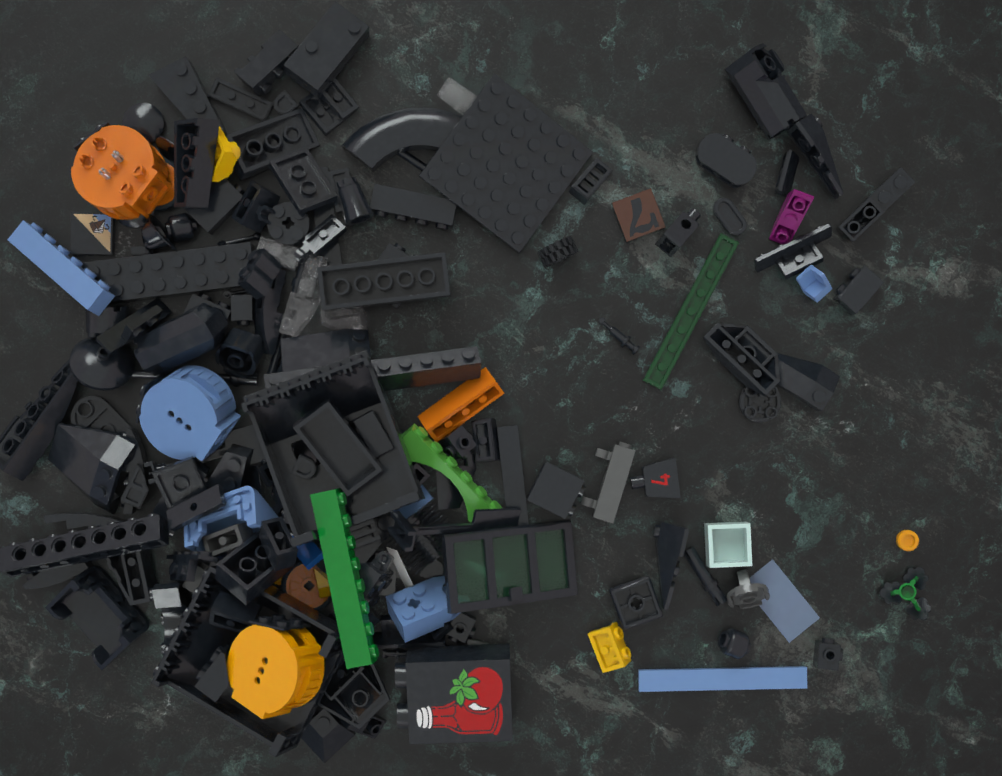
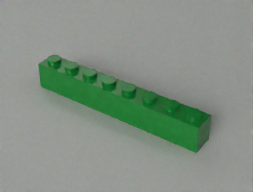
[310,488,379,669]

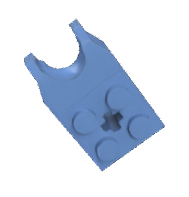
[386,576,469,643]

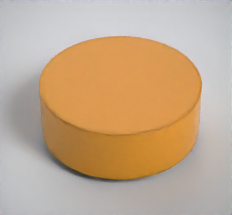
[896,530,919,551]

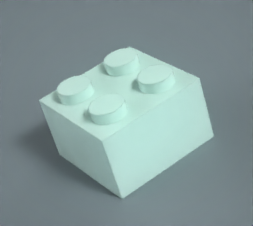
[704,522,752,568]

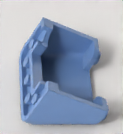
[184,486,278,561]

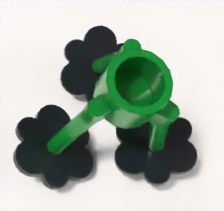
[879,567,931,620]

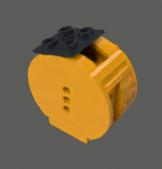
[227,614,324,719]

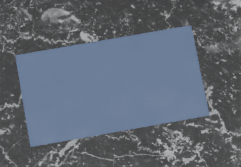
[750,559,820,643]

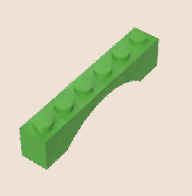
[402,423,502,523]

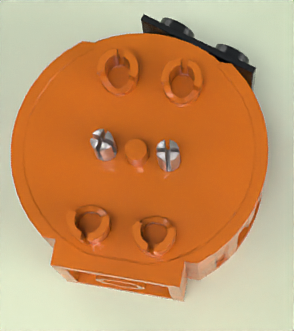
[71,121,172,220]

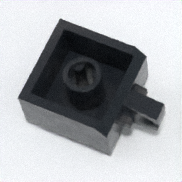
[359,550,394,607]

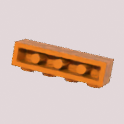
[417,367,504,442]

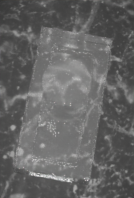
[257,236,299,270]

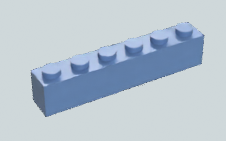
[8,220,115,316]

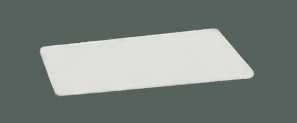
[386,547,413,588]

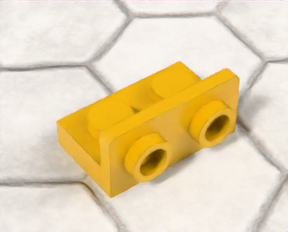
[588,622,631,673]

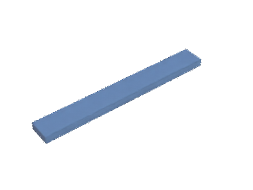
[638,666,807,692]

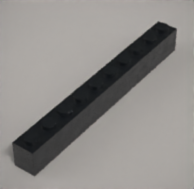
[264,346,481,391]

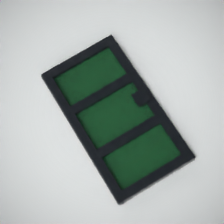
[442,520,578,614]

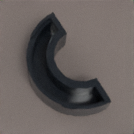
[150,582,191,655]

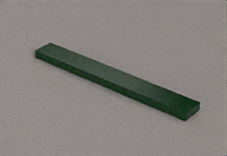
[642,233,739,390]

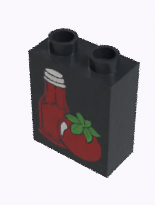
[395,644,513,745]

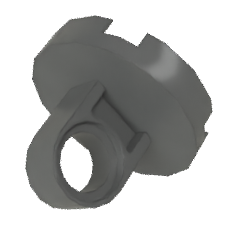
[727,569,770,609]

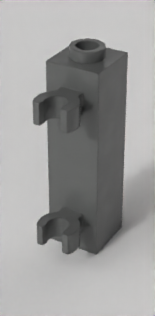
[580,442,635,523]

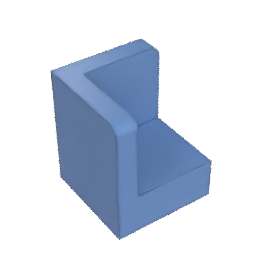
[796,265,832,303]

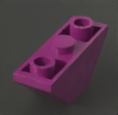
[769,189,814,244]

